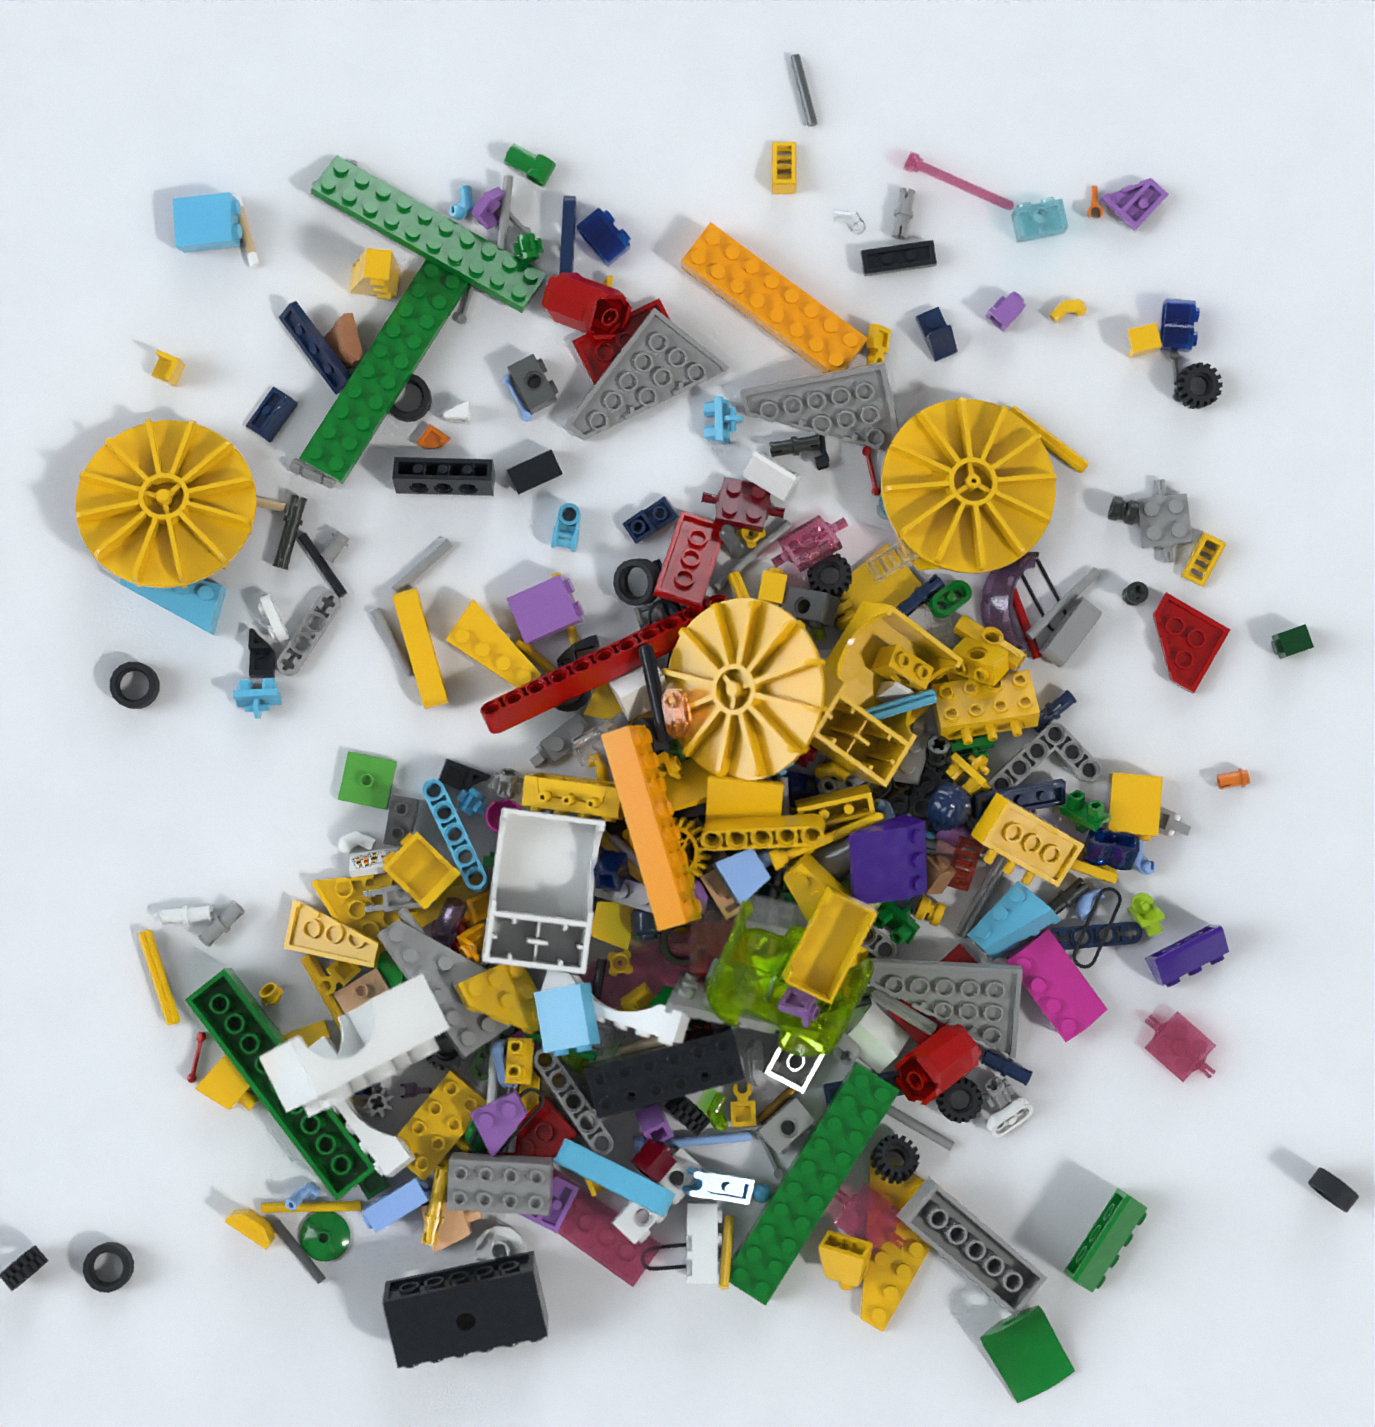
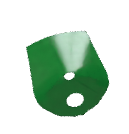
[980,1305,1075,1403]

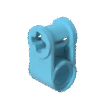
[551,503,581,552]

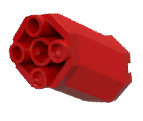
[541,273,632,339]
[894,1024,981,1106]

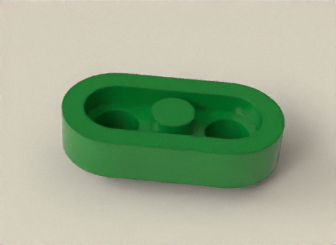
[928,580,972,618]

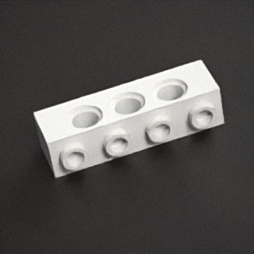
[611,1147,703,1244]

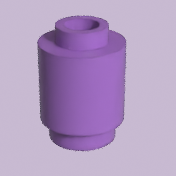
[933,824,972,849]

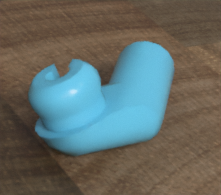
[449,186,473,220]

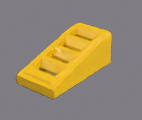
[772,142,796,194]
[1181,531,1227,587]

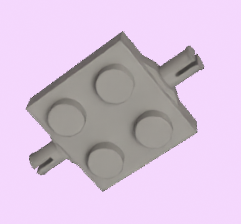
[1136,479,1192,563]

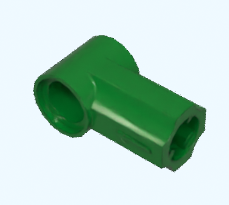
[504,144,556,187]

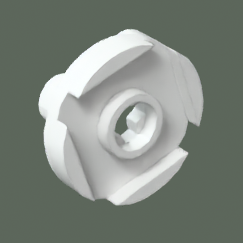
[475,1224,526,1262]

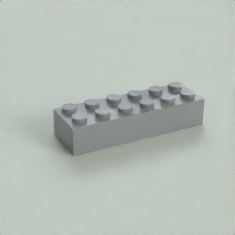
[896,1177,1047,1317]

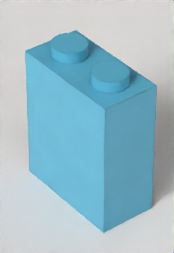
[173,192,242,253]
[534,983,600,1057]

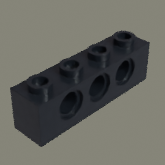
[392,457,495,496]

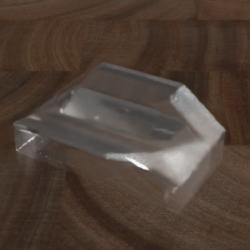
[742,1039,766,1091]

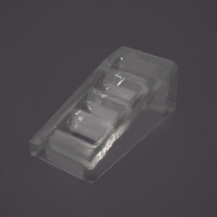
[865,539,920,584]
[923,602,955,648]

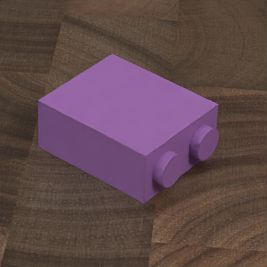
[506,575,584,645]

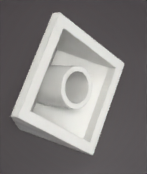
[742,450,801,501]
[608,666,667,722]
[847,1003,910,1074]

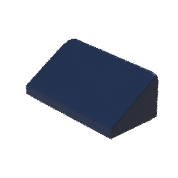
[245,386,298,442]

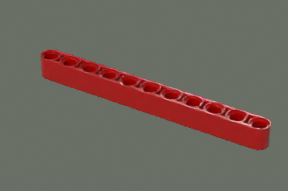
[480,594,727,734]

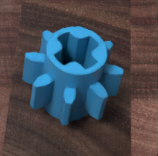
[456,787,488,818]

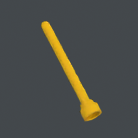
[768,812,884,871]

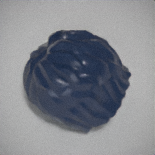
[925,782,972,831]

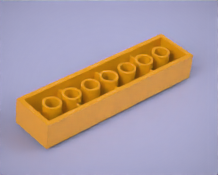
[681,222,868,373]
[601,725,702,931]

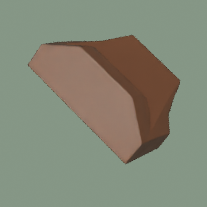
[323,313,364,368]

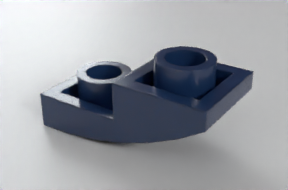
[622,496,679,544]

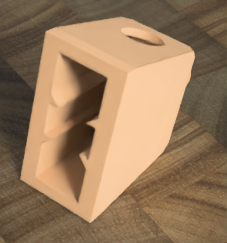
[419,1199,483,1253]

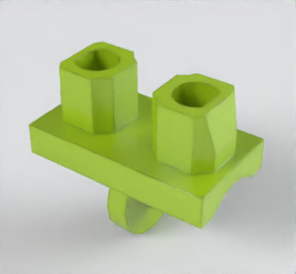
[1127,892,1165,937]

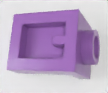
[471,186,505,229]
[778,986,820,1028]

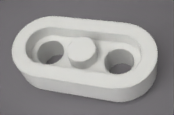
[258,594,290,642]
[986,1098,1033,1138]

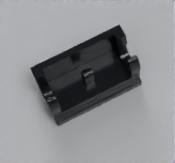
[507,449,563,495]

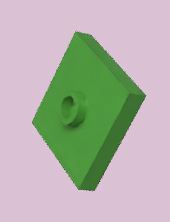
[338,751,397,810]

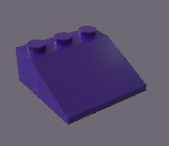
[849,814,927,904]

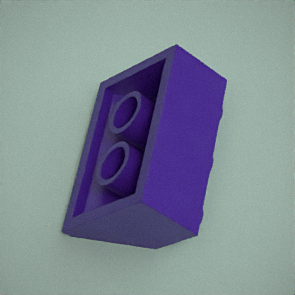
[1144,925,1229,987]

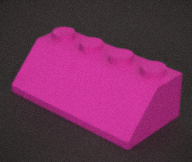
[1006,928,1108,1042]

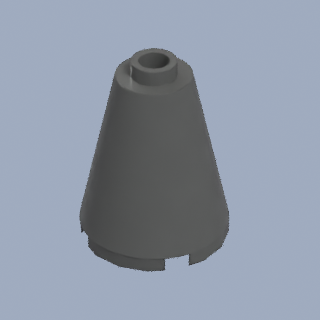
[810,835,850,883]

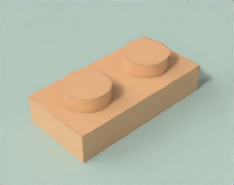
[700,869,748,921]

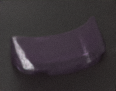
[980,552,1039,652]

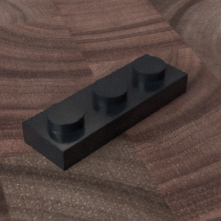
[860,240,937,277]

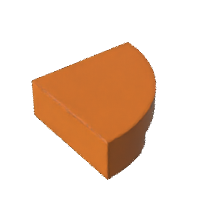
[416,424,451,449]

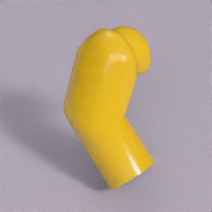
[1049,299,1087,323]
[587,752,609,781]

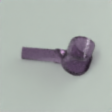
[400,1082,432,1099]

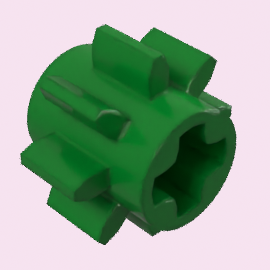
[513,233,544,262]

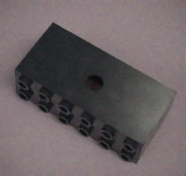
[584,1026,746,1119]
[382,1251,548,1368]

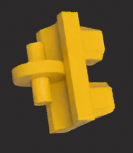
[945,752,991,798]
[505,1038,534,1085]

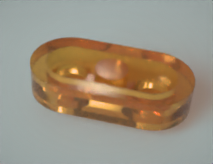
[662,688,692,738]

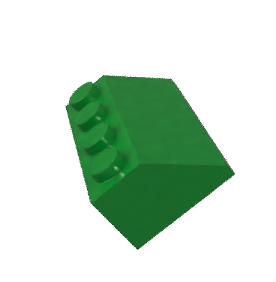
[1063,1188,1147,1293]

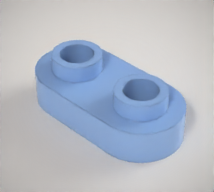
[491,1039,518,1088]

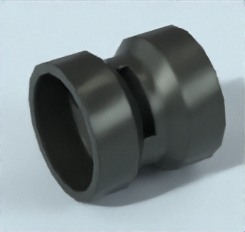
[1108,496,1139,526]

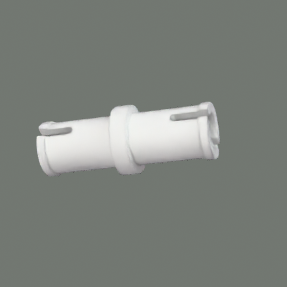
[160,905,213,925]

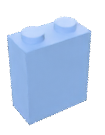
[363,1175,431,1233]

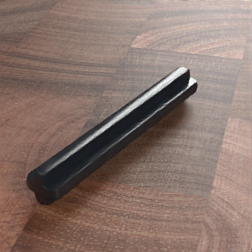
[638,644,673,743]

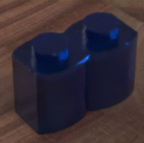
[577,208,631,267]
[1159,298,1200,352]
[1083,827,1139,870]

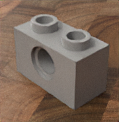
[756,1097,815,1154]

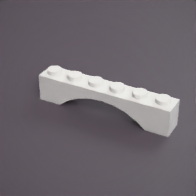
[541,970,690,1046]
[309,1036,416,1177]

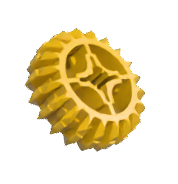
[672,817,712,880]

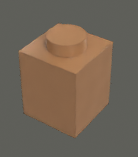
[924,855,956,895]

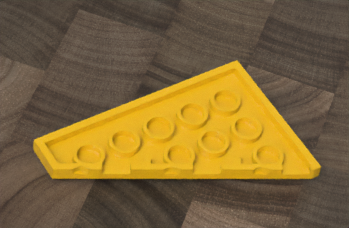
[311,867,489,954]
[860,1150,958,1332]

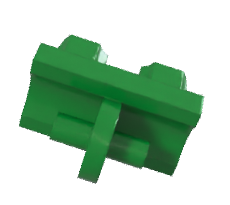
[949,734,996,762]
[1059,790,1111,834]
[873,901,920,945]

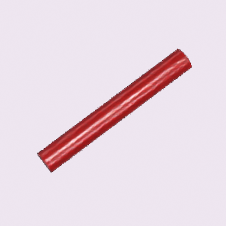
[1007,588,1042,660]

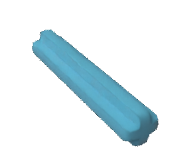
[865,689,937,720]

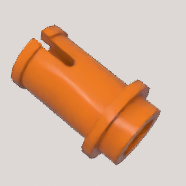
[1217,768,1250,790]

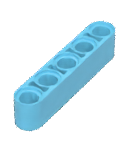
[422,779,489,893]
[553,1139,676,1217]

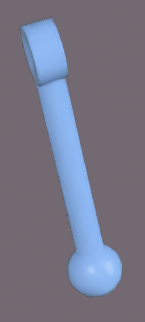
[503,375,531,421]

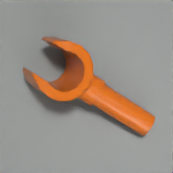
[1086,185,1103,219]

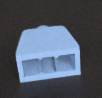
[712,849,772,905]

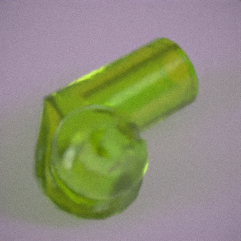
[707,1092,728,1131]

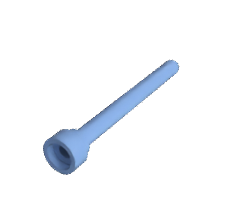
[633,1131,753,1155]

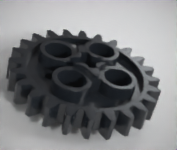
[873,760,950,834]

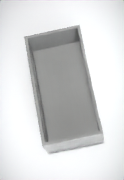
[447,1152,554,1215]

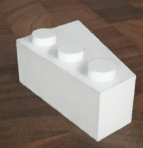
[686,1201,722,1284]

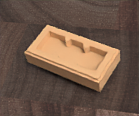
[333,968,389,1014]

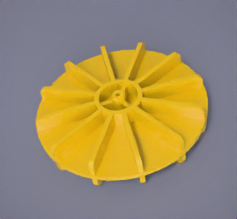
[880,397,1057,574]
[75,419,257,589]
[662,598,828,781]

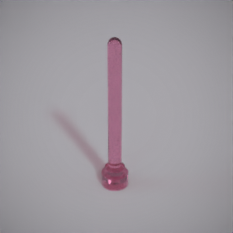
[903,151,1014,210]

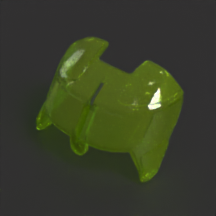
[706,898,874,1057]

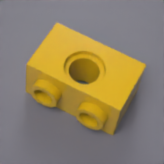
[951,637,1009,686]
[871,644,934,692]

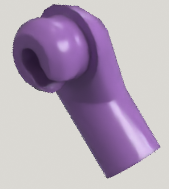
[694,880,709,916]

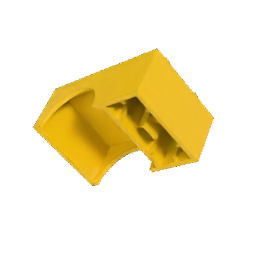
[809,601,963,787]

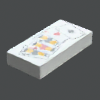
[349,847,399,877]

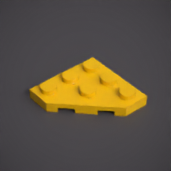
[454,964,540,1034]

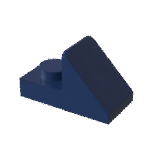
[915,306,958,362]

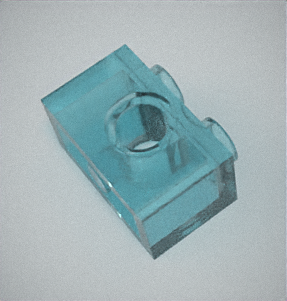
[1011,197,1068,243]

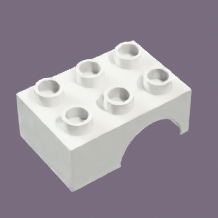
[481,808,605,974]
[259,974,450,1117]

